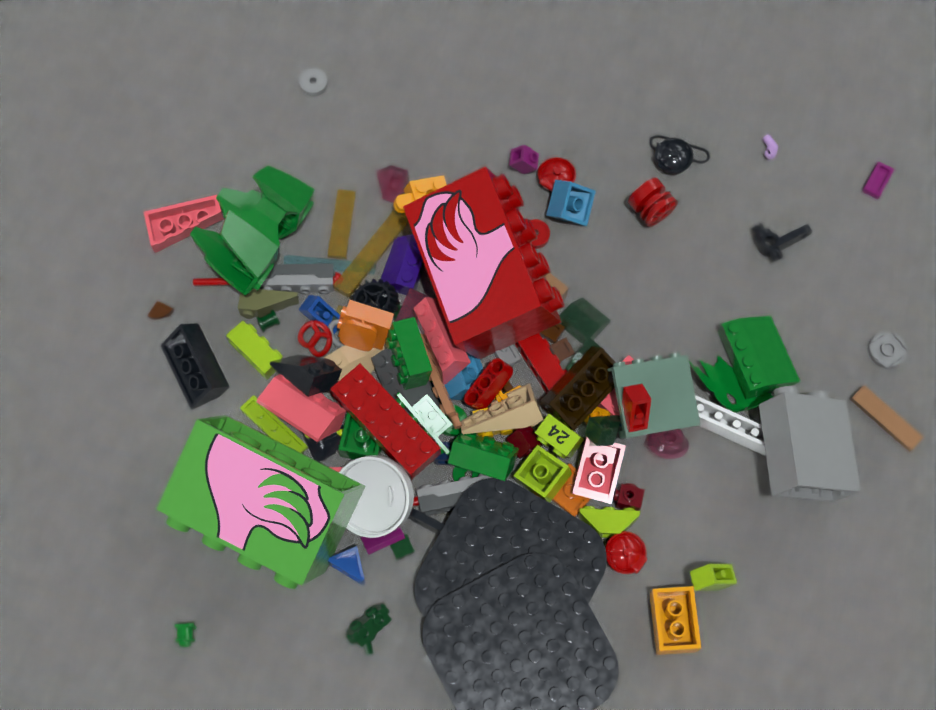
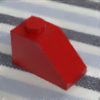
[622,384,652,432]

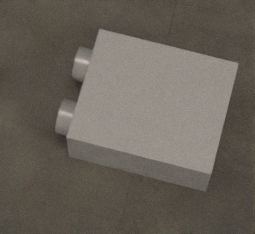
[759,386,861,502]

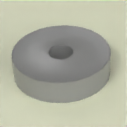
[299,68,328,96]

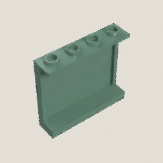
[607,352,700,439]

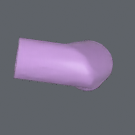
[762,134,779,159]

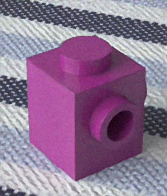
[509,144,539,174]

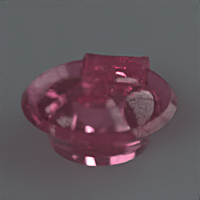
[646,429,689,459]

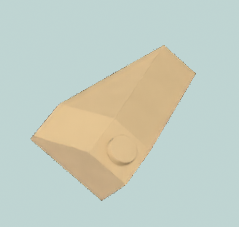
[461,383,544,434]

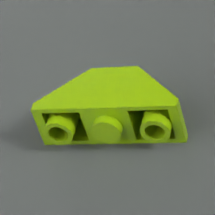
[578,506,640,538]

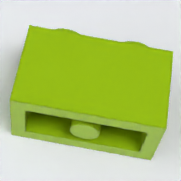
[690,564,738,591]

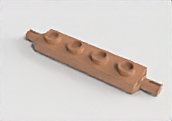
[421,334,462,429]

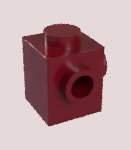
[507,426,542,458]
[613,483,645,511]

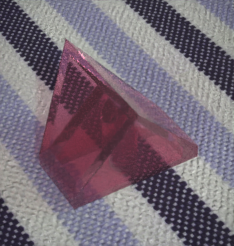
[376,164,409,203]

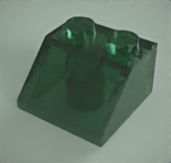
[559,297,611,348]

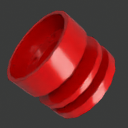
[628,178,678,227]

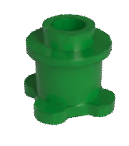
[174,623,197,647]

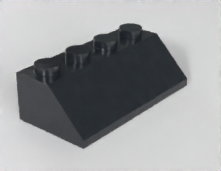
[160,323,229,410]

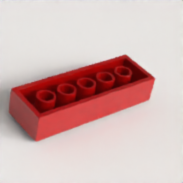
[330,363,441,480]

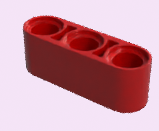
[464,358,513,410]

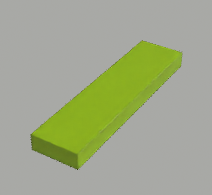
[240,395,308,454]

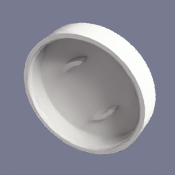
[339,455,414,538]

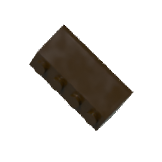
[540,346,616,431]

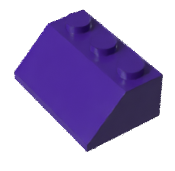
[381,234,425,297]

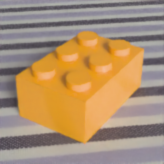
[650,586,701,655]

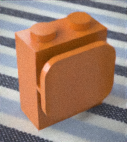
[337,300,394,351]

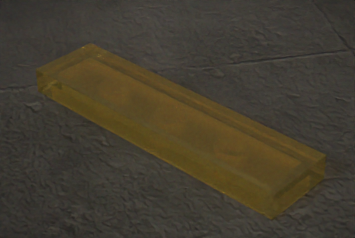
[327,189,356,260]

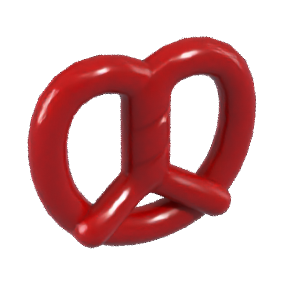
[297,320,333,357]

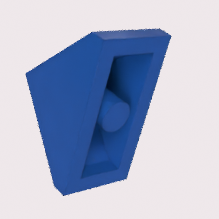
[328,546,365,586]

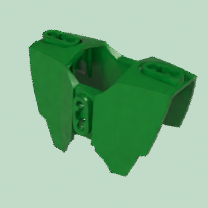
[190,165,315,295]

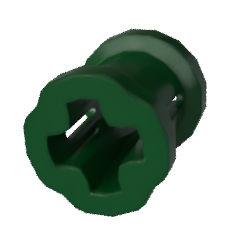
[256,310,280,333]

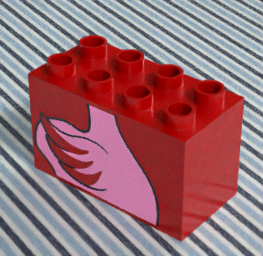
[403,166,565,359]

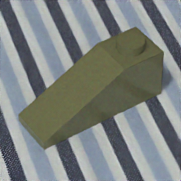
[238,289,299,319]

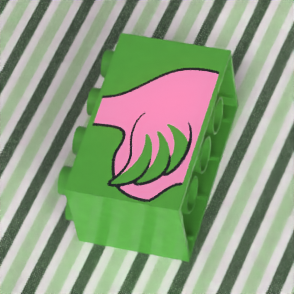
[156,415,365,589]

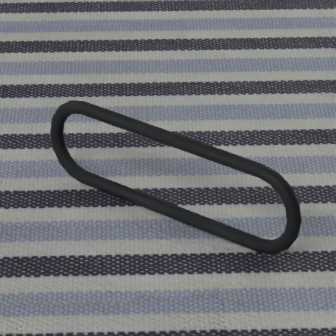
[649,134,710,164]

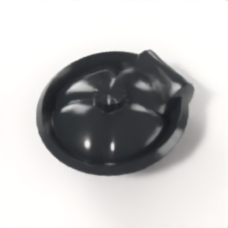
[654,138,693,173]

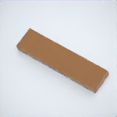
[850,385,924,452]

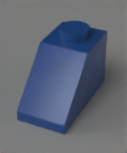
[298,295,340,334]

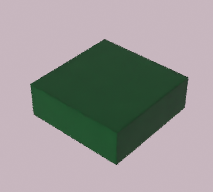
[389,533,415,561]

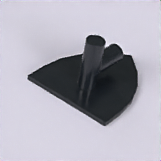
[302,425,344,462]

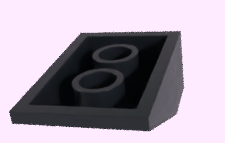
[270,354,342,396]

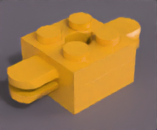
[393,175,447,213]

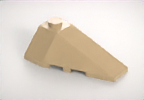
[324,329,390,381]

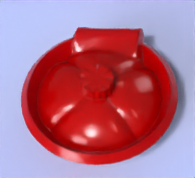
[538,157,576,192]
[605,531,648,574]

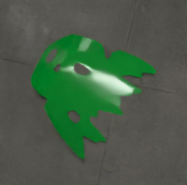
[689,355,774,412]

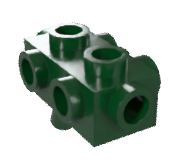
[345,603,392,655]

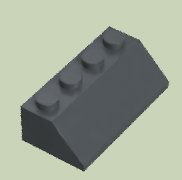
[371,348,441,423]

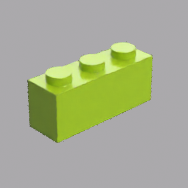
[226,320,283,380]

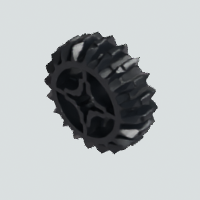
[348,278,400,318]

